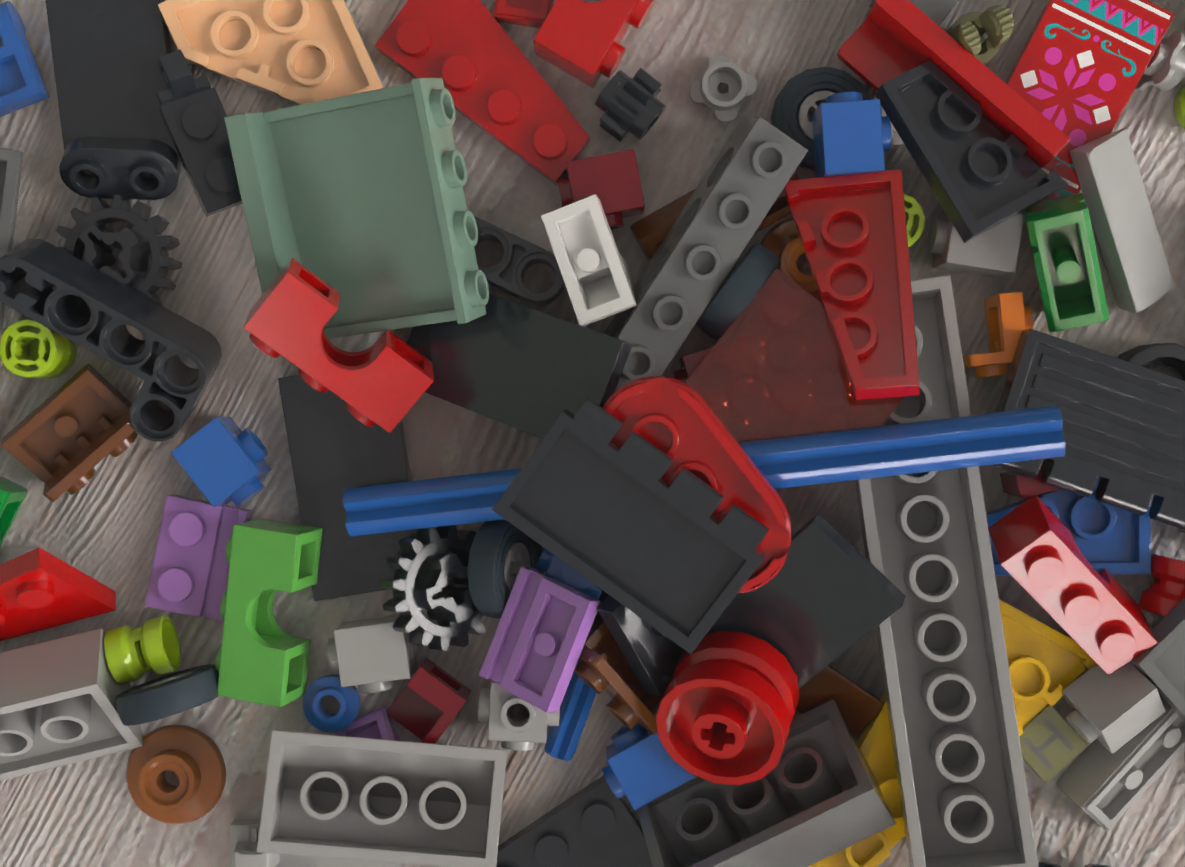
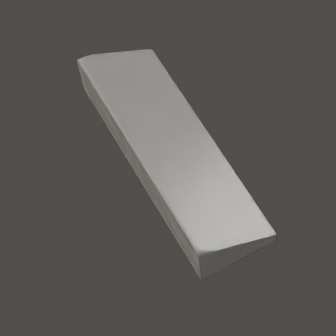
[1069,128,1175,313]
[1056,694,1185,832]

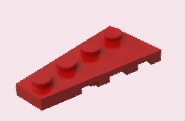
[375,0,590,185]
[783,169,920,400]
[0,547,116,642]

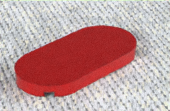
[602,376,791,593]

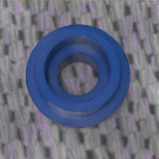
[303,674,360,732]

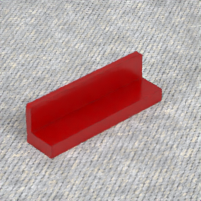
[837,0,1070,168]

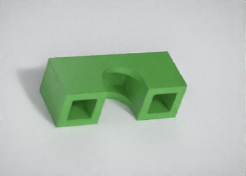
[215,518,323,708]

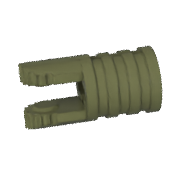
[946,4,1014,65]

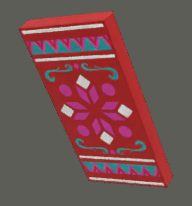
[1005,0,1175,201]

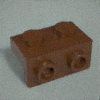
[1,363,138,502]
[574,611,677,735]

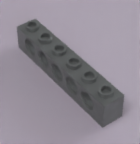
[603,116,808,391]

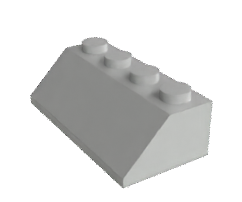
[0,628,143,781]
[257,730,507,867]

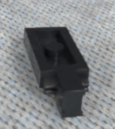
[156,49,242,217]

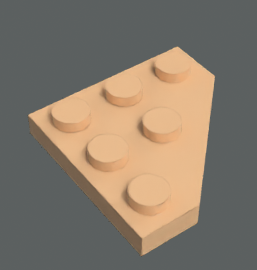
[158,0,384,105]

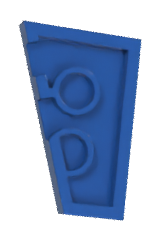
[986,478,1151,575]

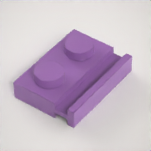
[145,494,252,622]
[479,567,601,713]

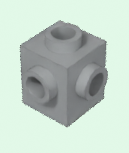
[478,680,560,751]

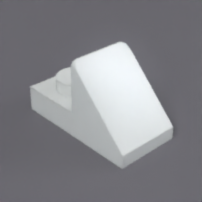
[541,194,637,326]

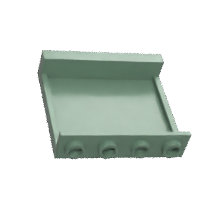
[224,78,489,339]

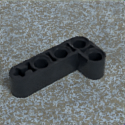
[0,239,222,441]

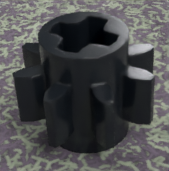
[595,68,666,142]

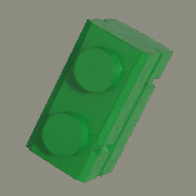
[1024,193,1109,332]

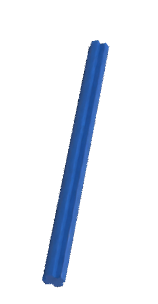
[343,406,1066,536]

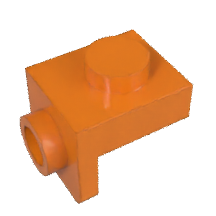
[963,292,1033,378]

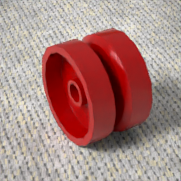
[656,631,800,785]

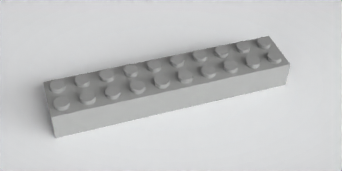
[834,275,1039,867]

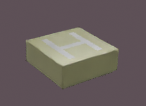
[1019,705,1088,784]

